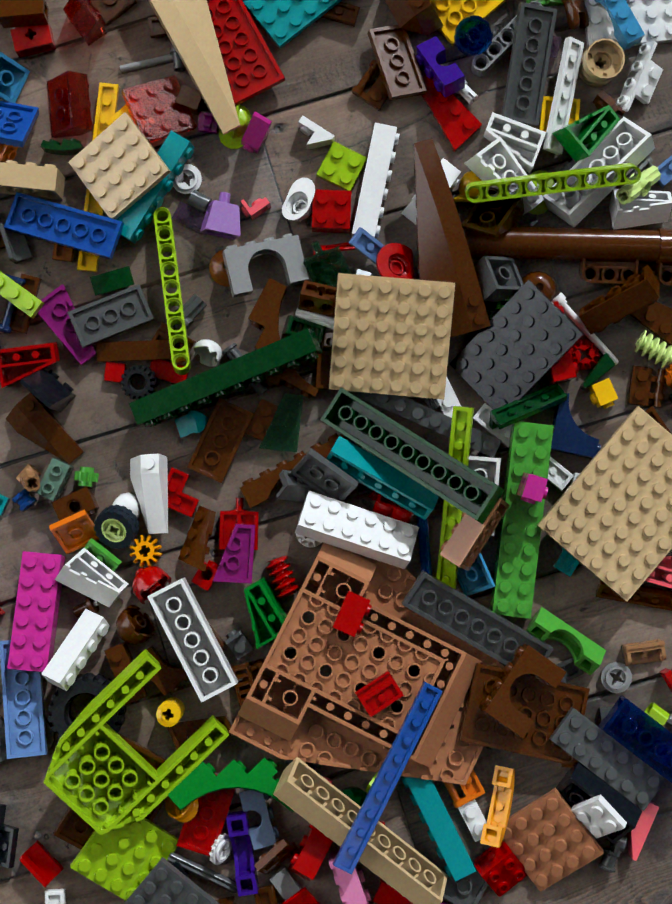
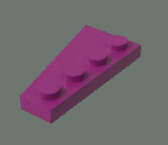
[38,284,96,366]

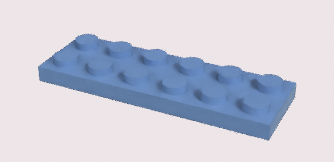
[0,640,47,759]

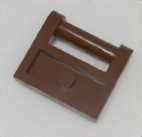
[351,59,389,111]

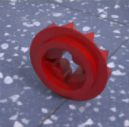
[572,339,600,370]

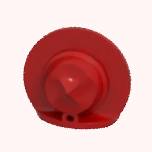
[376,243,415,279]

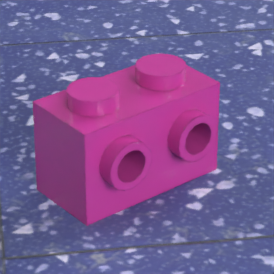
[517,472,548,504]

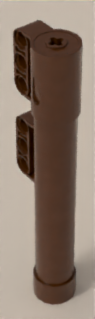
[465,226,672,285]

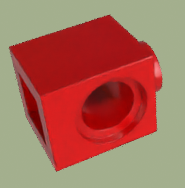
[191,560,219,591]

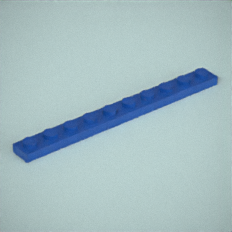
[333,682,443,875]

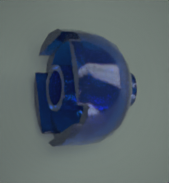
[454,15,493,56]

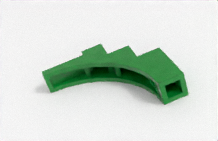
[168,757,294,813]

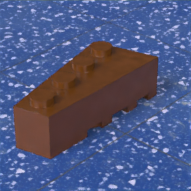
[579,265,660,334]

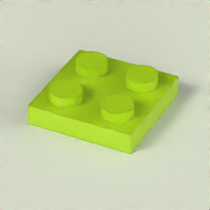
[316,141,367,191]

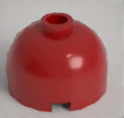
[132,566,171,604]

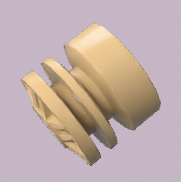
[578,38,625,87]

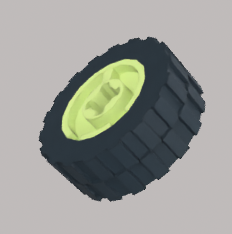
[94,504,140,549]

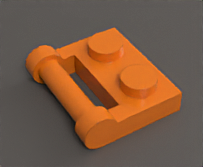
[443,769,486,808]

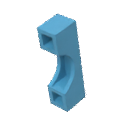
[595,0,645,51]

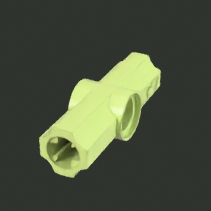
[616,165,661,205]

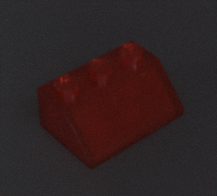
[47,71,92,138]

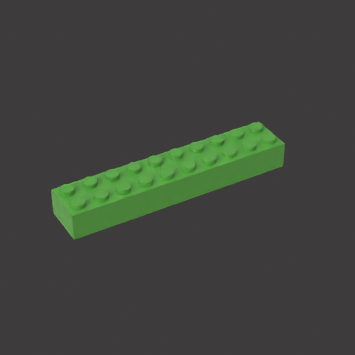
[490,421,554,619]

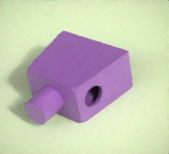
[200,192,241,240]

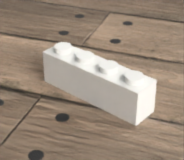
[42,609,110,691]

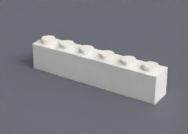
[352,123,400,238]

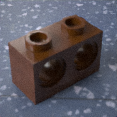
[298,280,337,317]

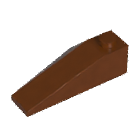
[6,392,84,464]

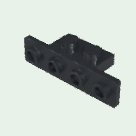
[0,804,19,868]

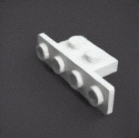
[616,41,663,112]

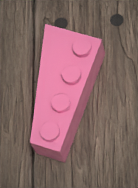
[329,850,371,904]

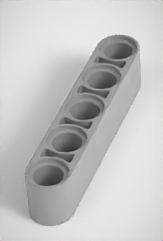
[471,1,542,77]

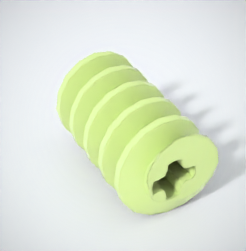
[635,330,672,369]

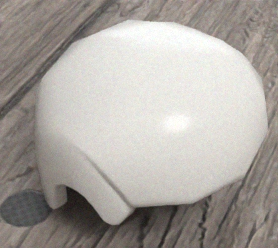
[193,339,222,367]
[113,492,141,518]

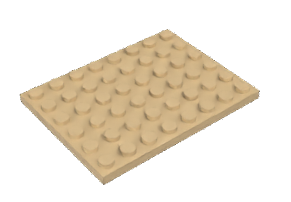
[537,406,672,602]

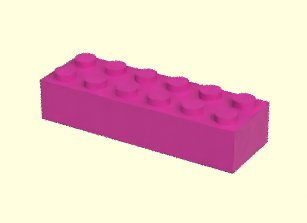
[7,551,66,672]

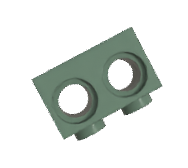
[36,458,74,501]

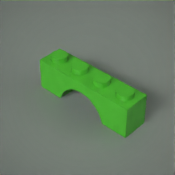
[526,607,606,675]

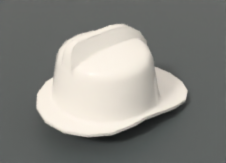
[282,178,315,222]

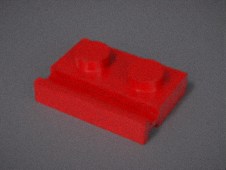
[355,671,404,717]

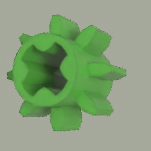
[74,466,99,487]

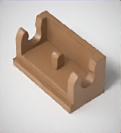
[622,639,666,666]

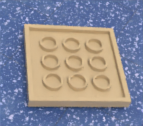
[68,112,171,220]

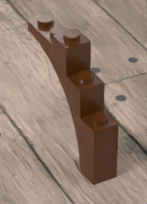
[248,278,319,399]

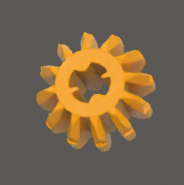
[129,535,162,567]

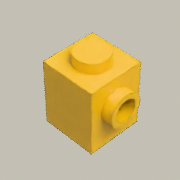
[588,378,618,409]

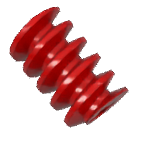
[266,556,298,599]

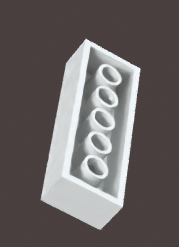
[543,117,655,227]
[295,491,419,569]
[147,577,238,703]

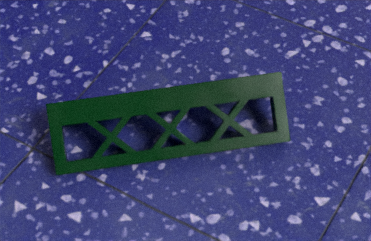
[489,383,567,430]

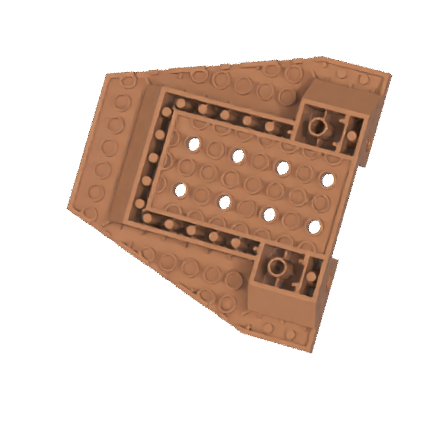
[229,543,504,785]

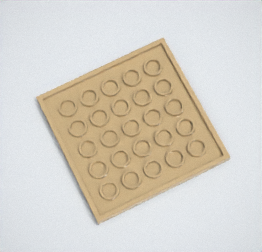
[329,273,455,400]

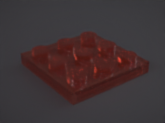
[121,75,197,143]

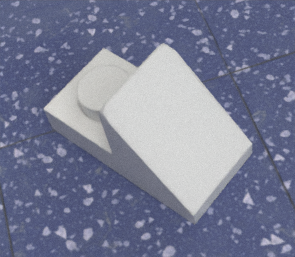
[298,115,335,150]

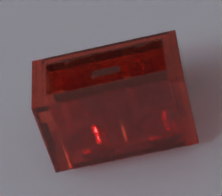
[63,0,107,46]

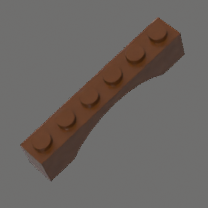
[240,433,345,508]

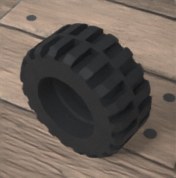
[48,673,126,739]

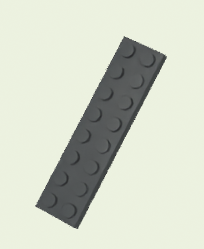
[402,570,553,676]

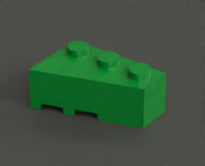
[552,105,620,162]
[244,577,287,649]

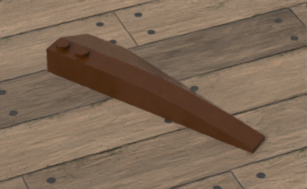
[413,138,491,337]

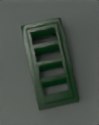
[282,315,326,345]
[580,353,615,390]

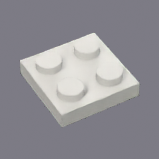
[571,794,627,839]

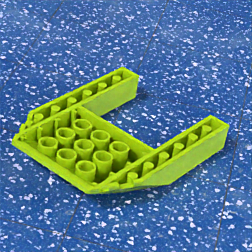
[43,649,229,835]

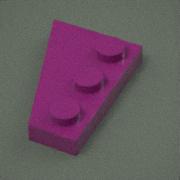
[213,524,255,583]

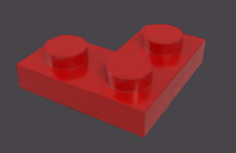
[168,467,200,517]

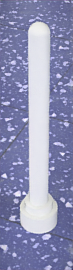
[552,292,619,365]

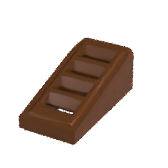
[231,662,254,706]

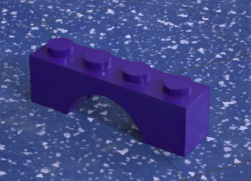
[226,810,259,897]

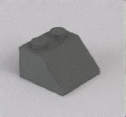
[474,256,524,302]

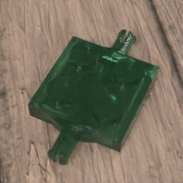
[303,241,352,287]

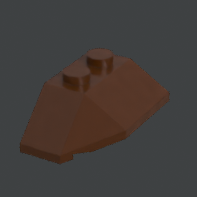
[385,0,444,36]

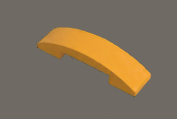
[480,765,515,848]

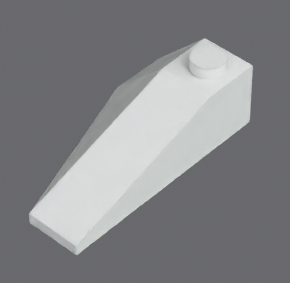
[130,454,168,534]

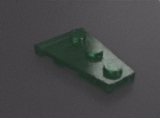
[259,393,304,453]

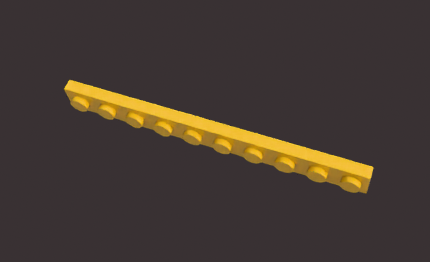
[77,82,119,273]

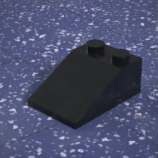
[20,369,76,413]

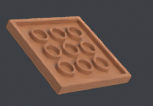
[502,788,604,892]

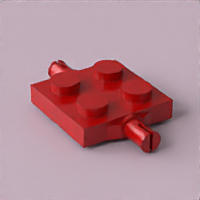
[219,498,259,550]

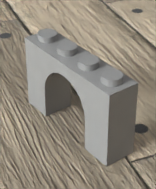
[222,233,309,298]

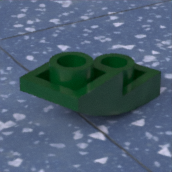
[41,138,84,155]
[90,266,135,296]

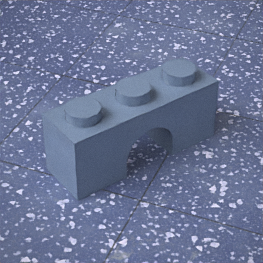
[239,789,280,850]

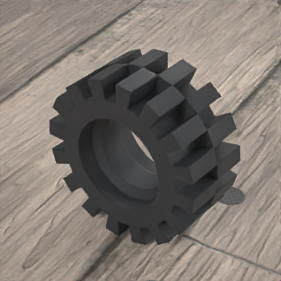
[120,365,158,400]

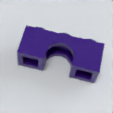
[415,36,465,98]

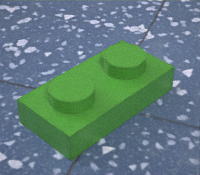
[84,538,122,572]

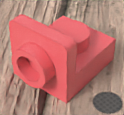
[240,197,271,221]

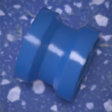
[12,489,37,512]

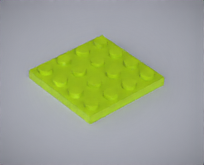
[70,818,179,901]

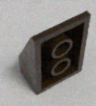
[462,187,524,238]

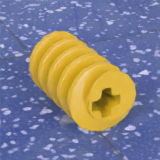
[156,697,185,727]

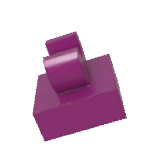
[197,111,218,134]

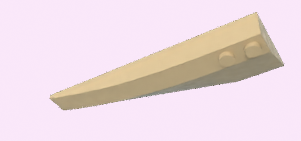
[148,0,240,135]

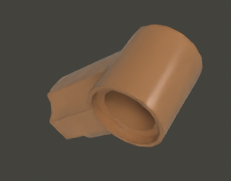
[16,463,42,492]

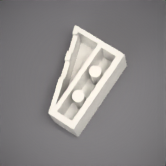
[609,189,672,230]
[55,548,129,607]

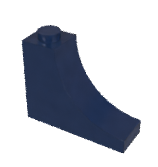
[551,393,601,459]

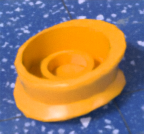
[165,797,199,823]

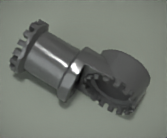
[598,835,627,873]

